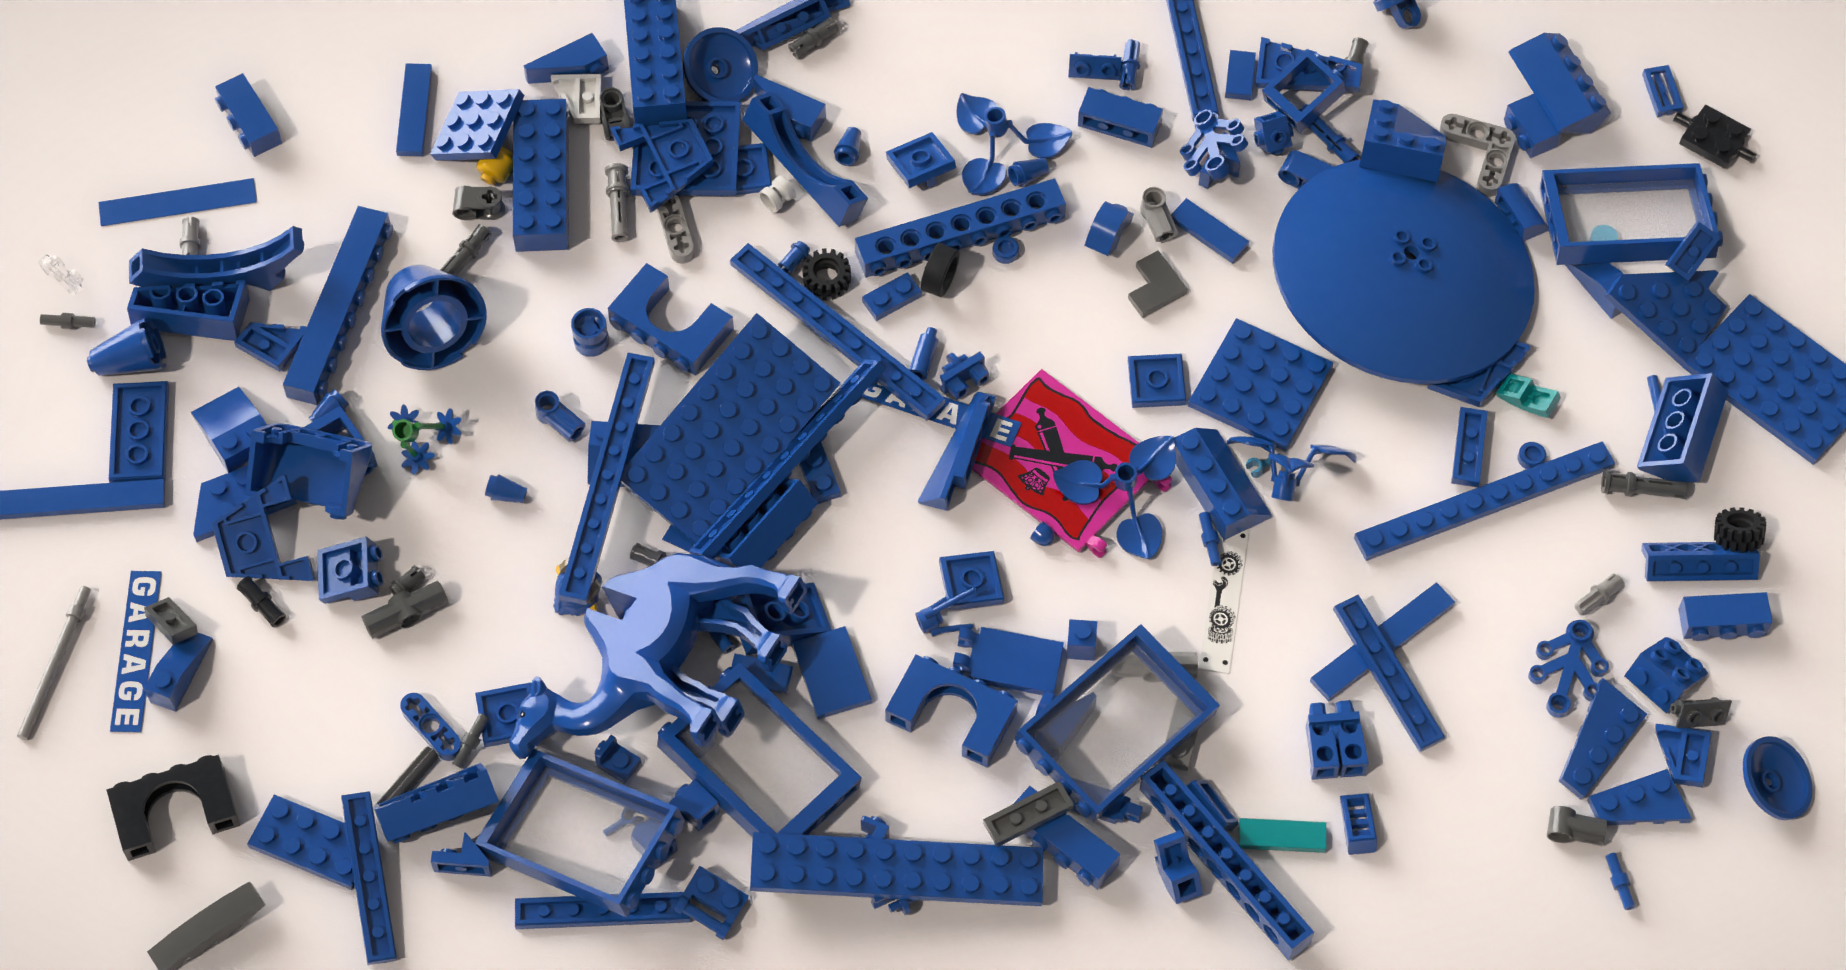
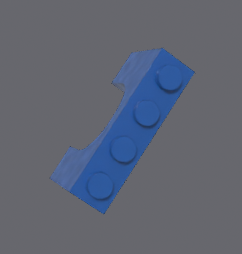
[607,263,734,375]
[885,654,1018,768]

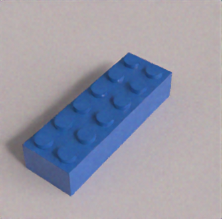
[624,0,687,126]
[513,99,569,252]

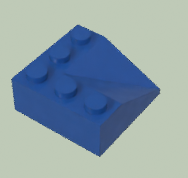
[1359,99,1446,182]

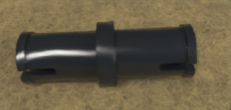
[237,576,286,628]

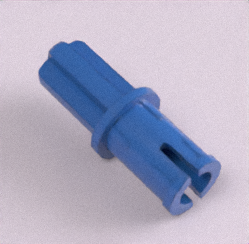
[1119,39,1141,91]

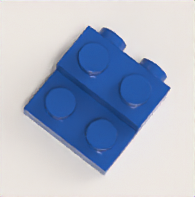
[317,536,384,604]

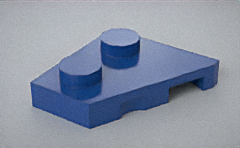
[234,322,307,372]
[1655,724,1711,788]

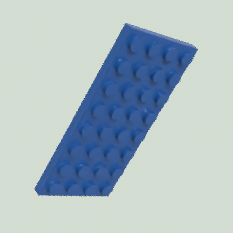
[621,313,840,544]

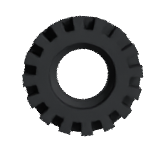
[802,248,851,301]
[1714,507,1766,553]

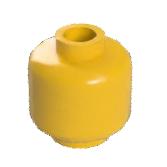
[476,147,513,186]

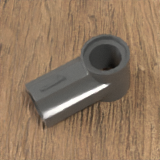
[1547,806,1607,846]

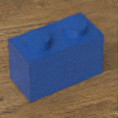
[1504,94,1561,159]

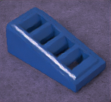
[1340,793,1377,855]

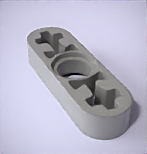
[657,194,694,264]

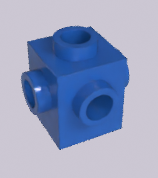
[1253,111,1294,154]

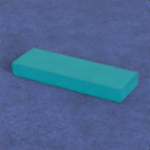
[1239,818,1326,853]

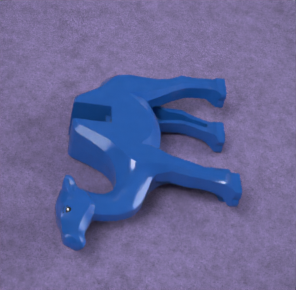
[509,553,807,759]

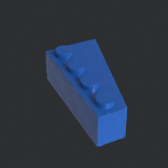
[127,279,250,341]

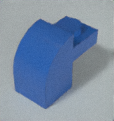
[1084,201,1134,256]
[1154,830,1203,904]

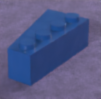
[373,763,499,843]

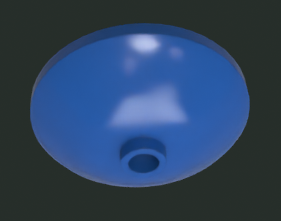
[683,27,758,101]
[1743,736,1812,820]

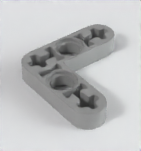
[1439,114,1515,197]

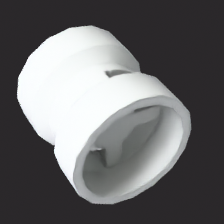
[759,176,796,213]

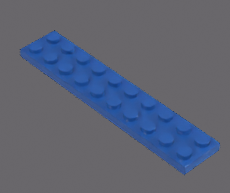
[750,832,1043,906]

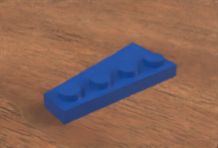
[1256,37,1363,92]
[1559,678,1647,800]

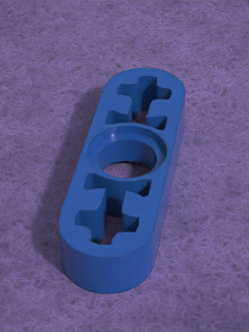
[400,693,462,761]

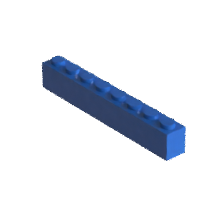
[283,206,393,405]

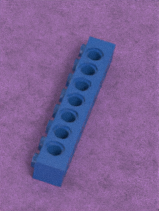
[855,178,1066,278]
[1139,760,1314,961]

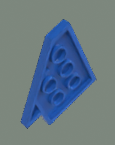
[1604,270,1727,367]

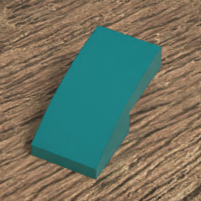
[1496,373,1561,418]

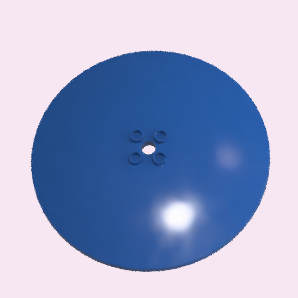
[1272,160,1535,384]

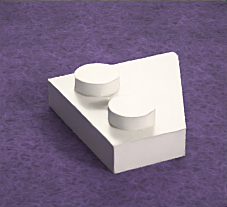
[551,74,602,124]

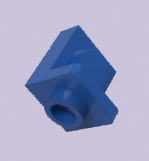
[594,735,641,784]
[861,815,889,839]

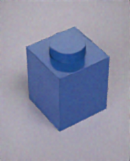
[1066,619,1097,661]

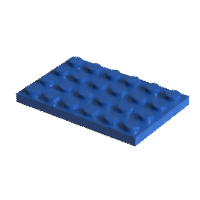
[1682,294,1846,465]

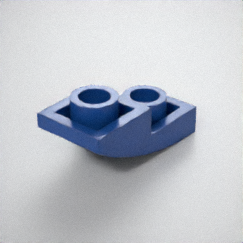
[731,653,793,694]

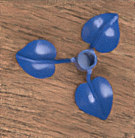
[956,93,1072,195]
[1053,436,1176,559]
[1227,436,1357,501]

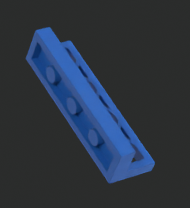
[1641,542,1760,581]

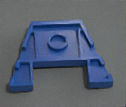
[610,119,714,213]
[1427,341,1531,407]
[211,475,316,581]

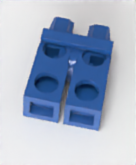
[1305,700,1369,780]

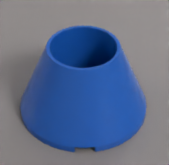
[381,265,487,370]

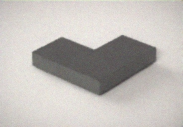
[1128,250,1188,318]

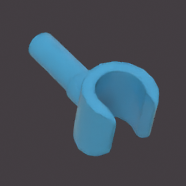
[1246,453,1281,478]

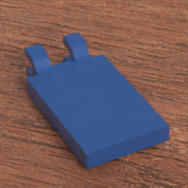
[953,627,1064,695]

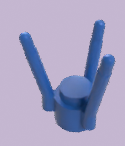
[915,587,977,637]

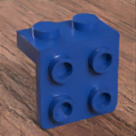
[1624,637,1708,714]

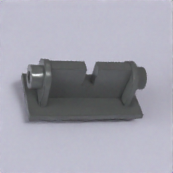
[1670,697,1732,728]

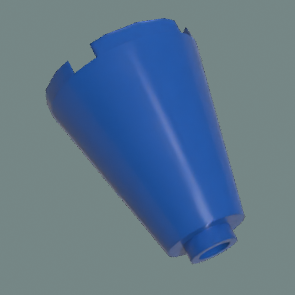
[87,317,167,376]

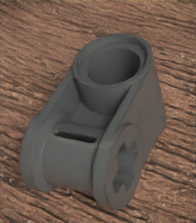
[600,87,630,140]
[452,186,505,220]

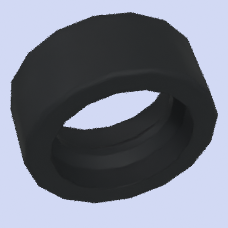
[921,243,960,297]

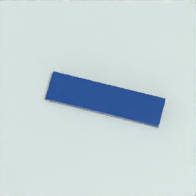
[396,63,432,157]

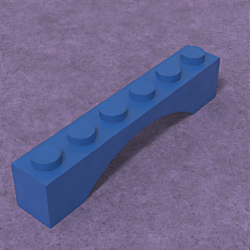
[742,91,868,227]

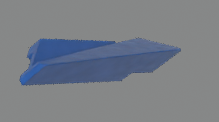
[735,0,851,50]
[918,392,997,511]

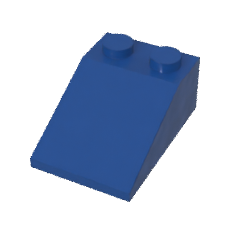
[191,387,267,473]
[732,582,831,655]

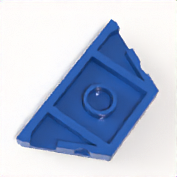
[193,466,297,543]

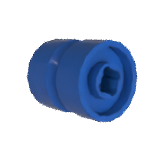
[571,308,609,357]

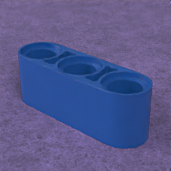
[1278,150,1334,189]

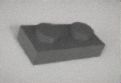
[144,597,198,644]

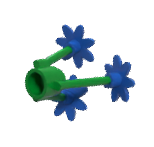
[387,404,462,475]

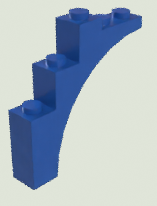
[129,226,305,291]

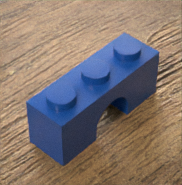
[631,779,720,869]

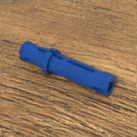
[1299,104,1360,163]

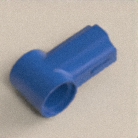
[535,391,586,442]

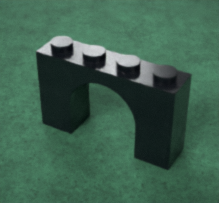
[106,754,240,861]

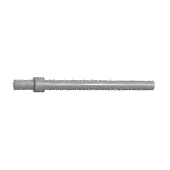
[17,586,91,740]

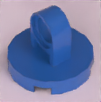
[1373,0,1421,29]

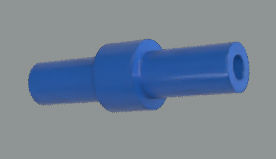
[1199,512,1222,566]
[1605,853,1636,910]

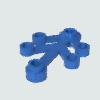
[1180,109,1248,180]
[1528,620,1609,718]

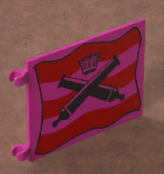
[973,369,1172,558]

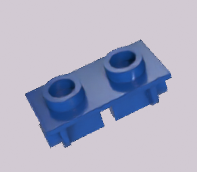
[1068,52,1122,80]

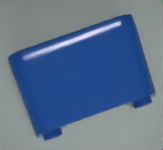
[245,423,372,520]

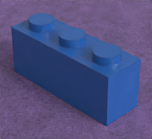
[214,73,282,157]
[1078,87,1163,148]
[1678,592,1773,641]

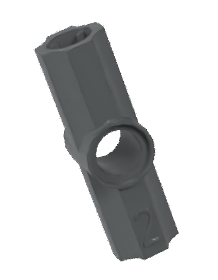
[361,580,449,639]

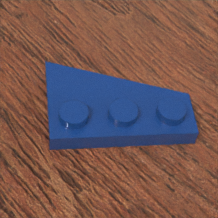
[1587,769,1692,825]

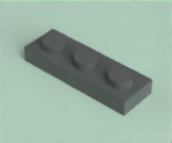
[983,781,1074,847]

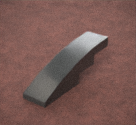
[147,882,266,970]

